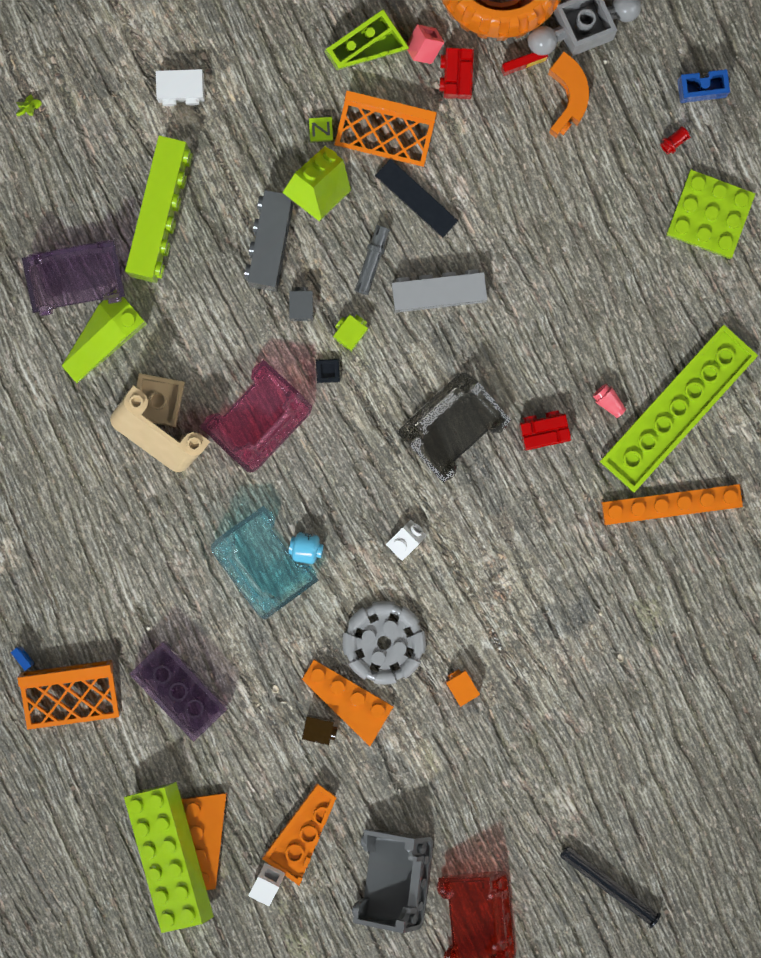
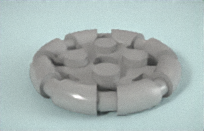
[342,601,426,685]

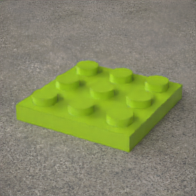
[666,170,756,259]

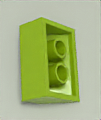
[282,146,351,221]

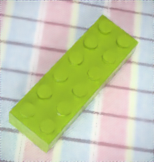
[125,135,193,283]
[124,782,214,933]

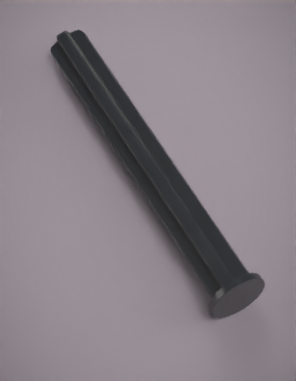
[560,846,661,929]

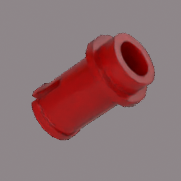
[660,126,691,155]

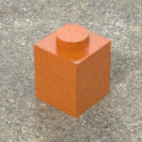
[445,669,480,707]

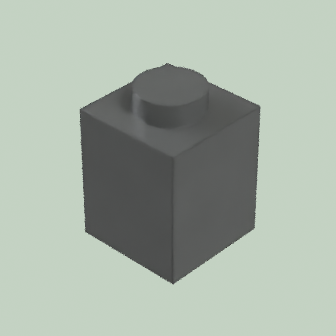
[289,287,313,321]

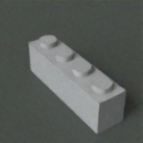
[392,269,487,313]

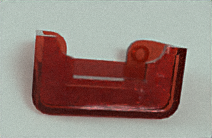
[437,871,516,958]

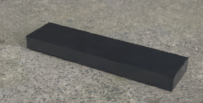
[375,159,458,239]

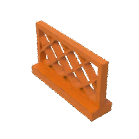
[335,91,437,167]
[17,660,120,730]

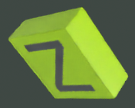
[309,117,333,143]

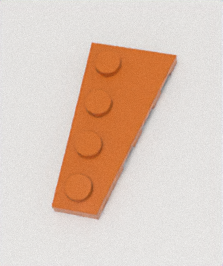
[302,659,394,746]
[262,783,337,886]
[181,792,227,890]

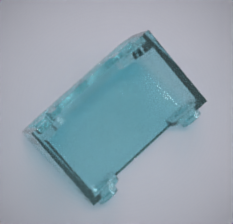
[211,506,319,620]

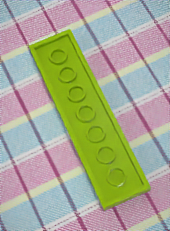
[599,325,758,493]

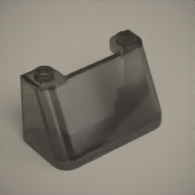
[398,372,511,483]

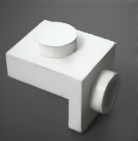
[386,520,426,560]

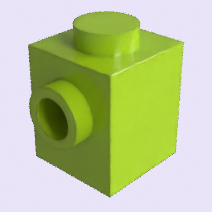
[333,314,368,352]

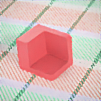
[406,24,444,64]

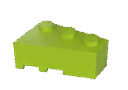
[324,10,409,70]

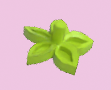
[16,94,42,117]

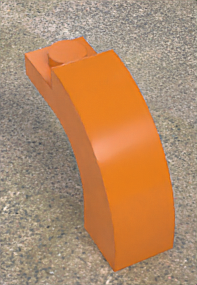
[548,52,589,138]

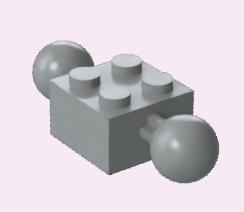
[528,0,641,57]

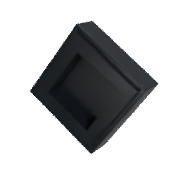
[316,359,340,383]

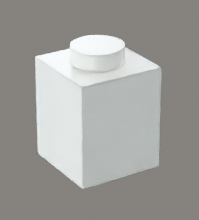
[248,863,285,906]

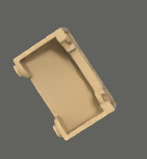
[110,385,210,472]

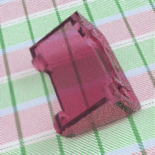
[200,359,312,473]

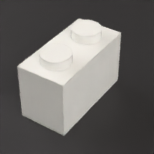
[156,69,205,106]

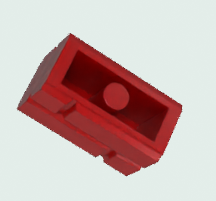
[439,48,474,99]
[519,410,571,451]

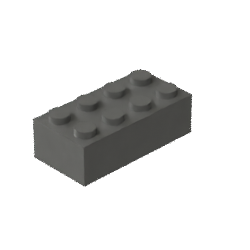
[244,190,294,292]

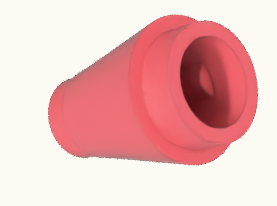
[593,384,626,418]

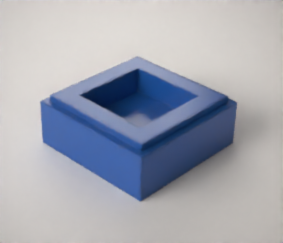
[10,646,35,671]

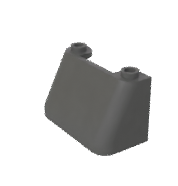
[352,829,433,933]

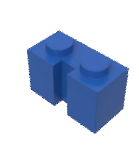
[677,69,730,103]

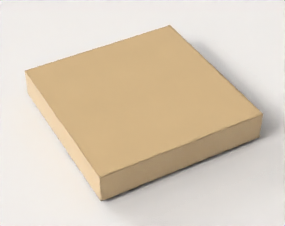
[136,373,185,427]

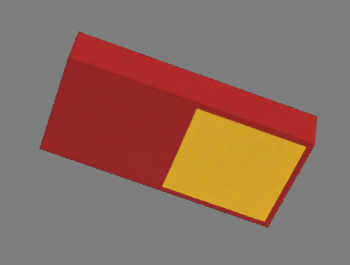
[501,53,548,76]

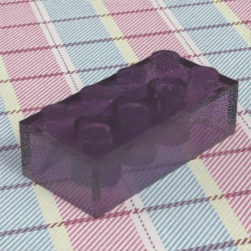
[129,640,229,742]

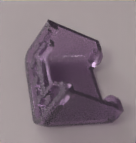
[22,239,126,316]

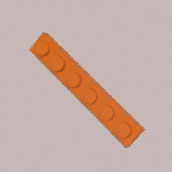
[601,484,743,525]

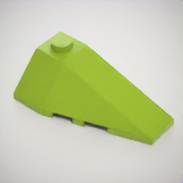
[62,289,147,384]

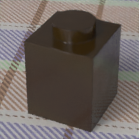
[302,715,338,745]

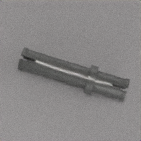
[354,225,390,295]

